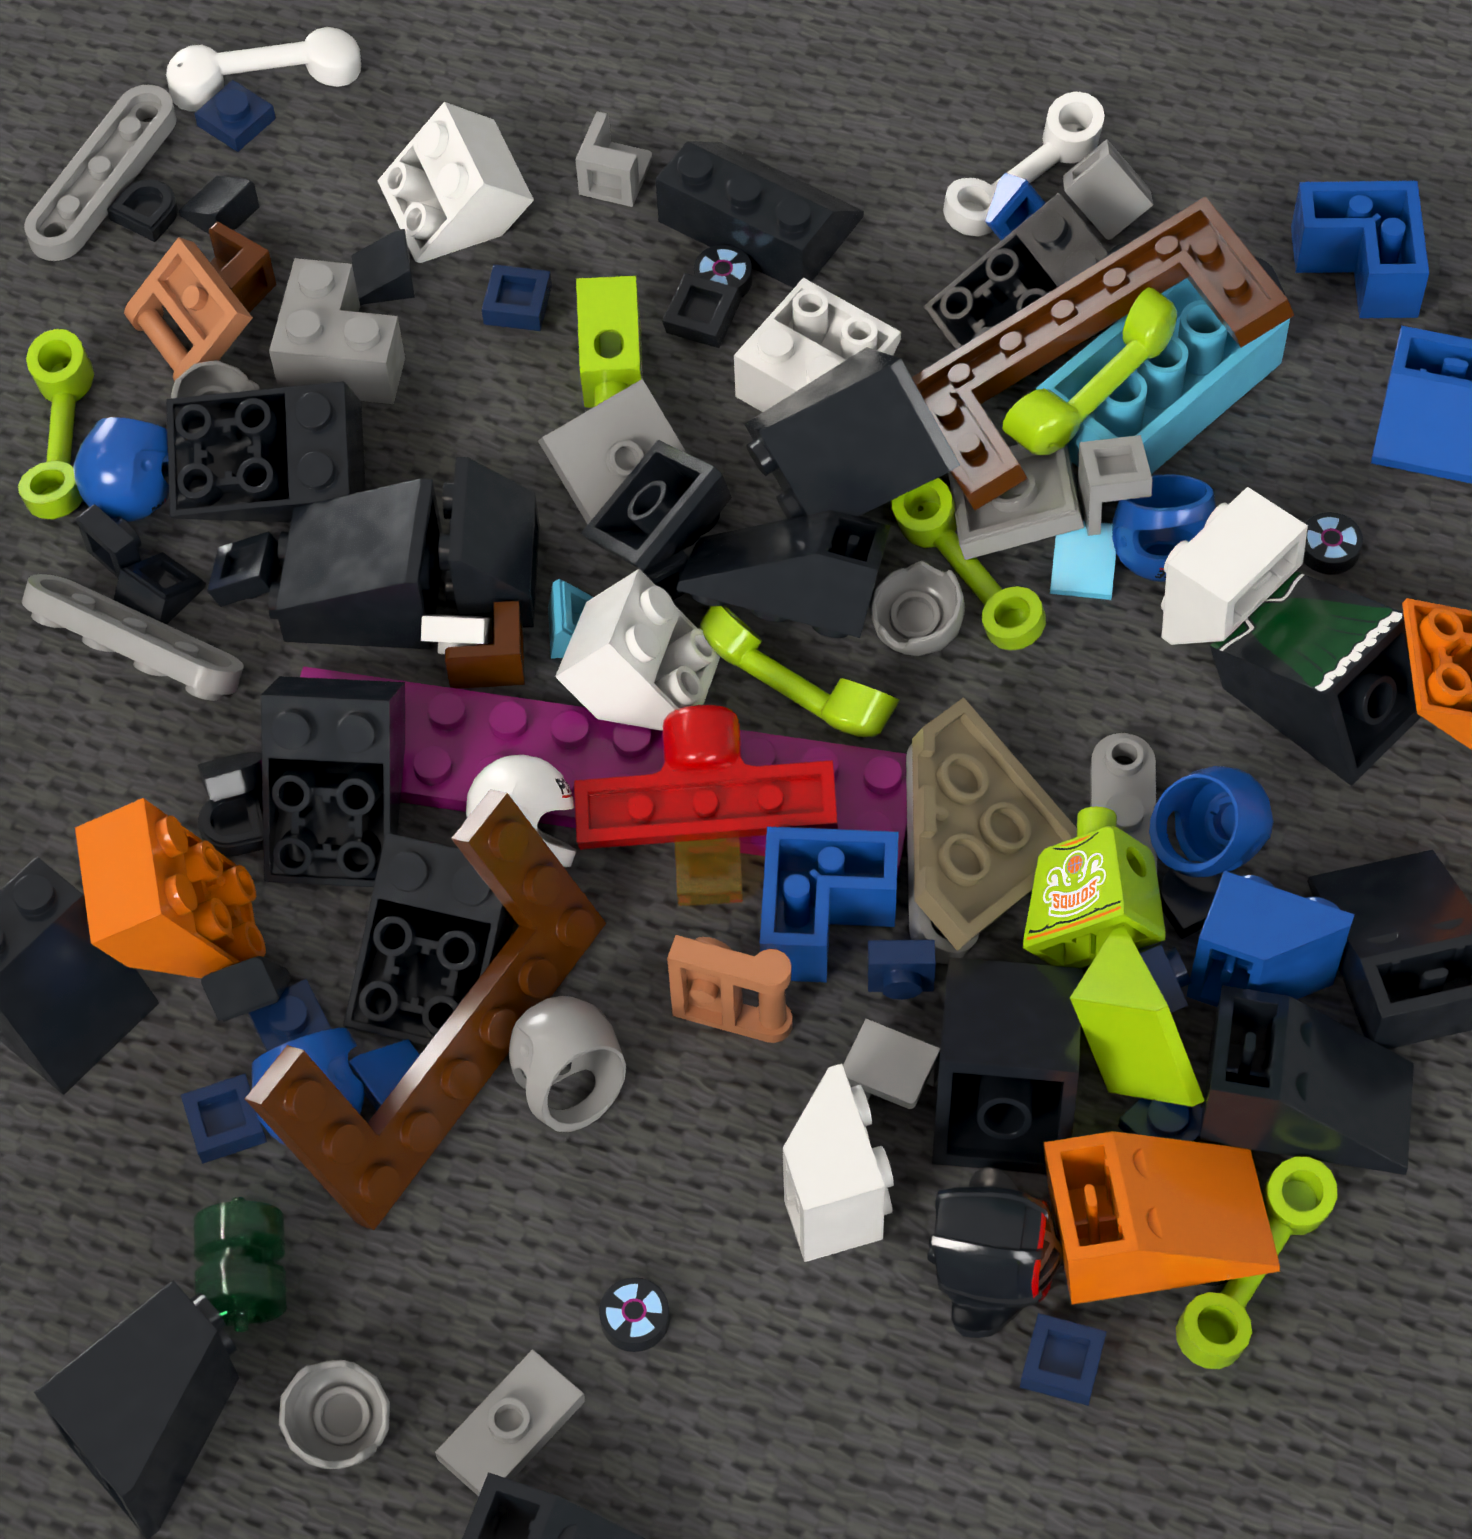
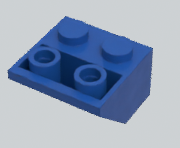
[1371,325,1472,484]
[1186,871,1355,1007]

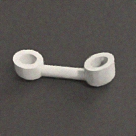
[166,27,361,111]
[943,92,1105,237]

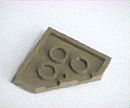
[912,697,1077,951]

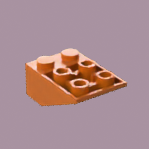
[1402,598,1472,750]
[75,798,266,979]
[1044,1131,1280,1305]

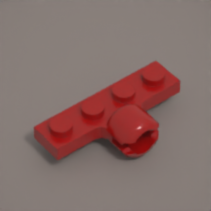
[574,705,838,849]

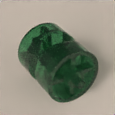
[194,1197,287,1332]

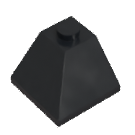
[581,440,732,571]

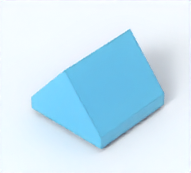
[548,578,593,659]

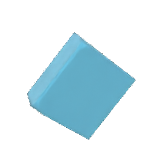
[1050,521,1116,600]

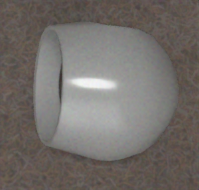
[509,996,626,1132]

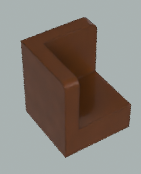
[208,222,277,313]
[445,601,525,689]

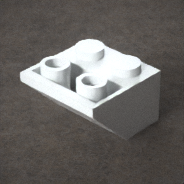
[377,102,534,263]
[734,278,901,412]
[1161,487,1308,645]
[555,569,720,731]
[783,1064,894,1262]

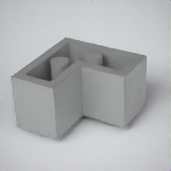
[269,258,405,404]

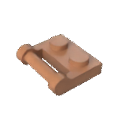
[124,237,253,382]
[667,935,793,1043]

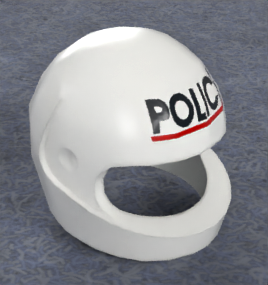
[466,755,577,867]

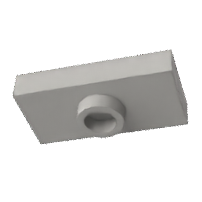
[435,1349,585,1496]

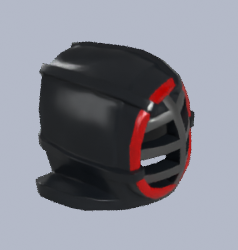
[927,1167,1063,1338]

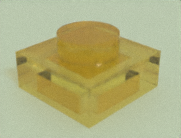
[675,837,743,906]

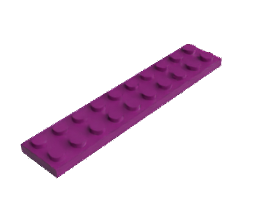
[300,666,907,876]

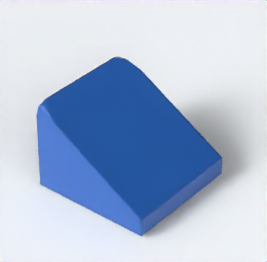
[985,173,1046,240]
[348,1039,420,1111]

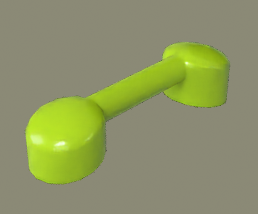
[1002,287,1177,455]
[18,329,94,520]
[891,477,1046,651]
[700,605,900,737]
[1176,1157,1337,1369]

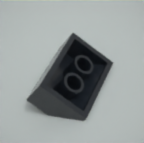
[656,141,864,288]

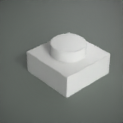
[421,614,493,654]

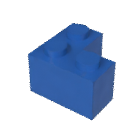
[1291,181,1429,318]
[760,827,899,983]

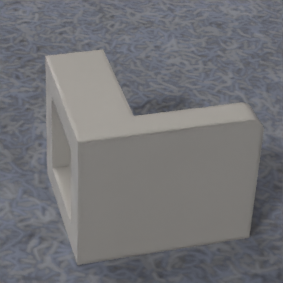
[575,111,653,207]
[1063,139,1153,240]
[1078,435,1152,536]
[843,1019,940,1109]

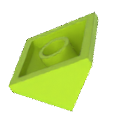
[1070,925,1205,1107]

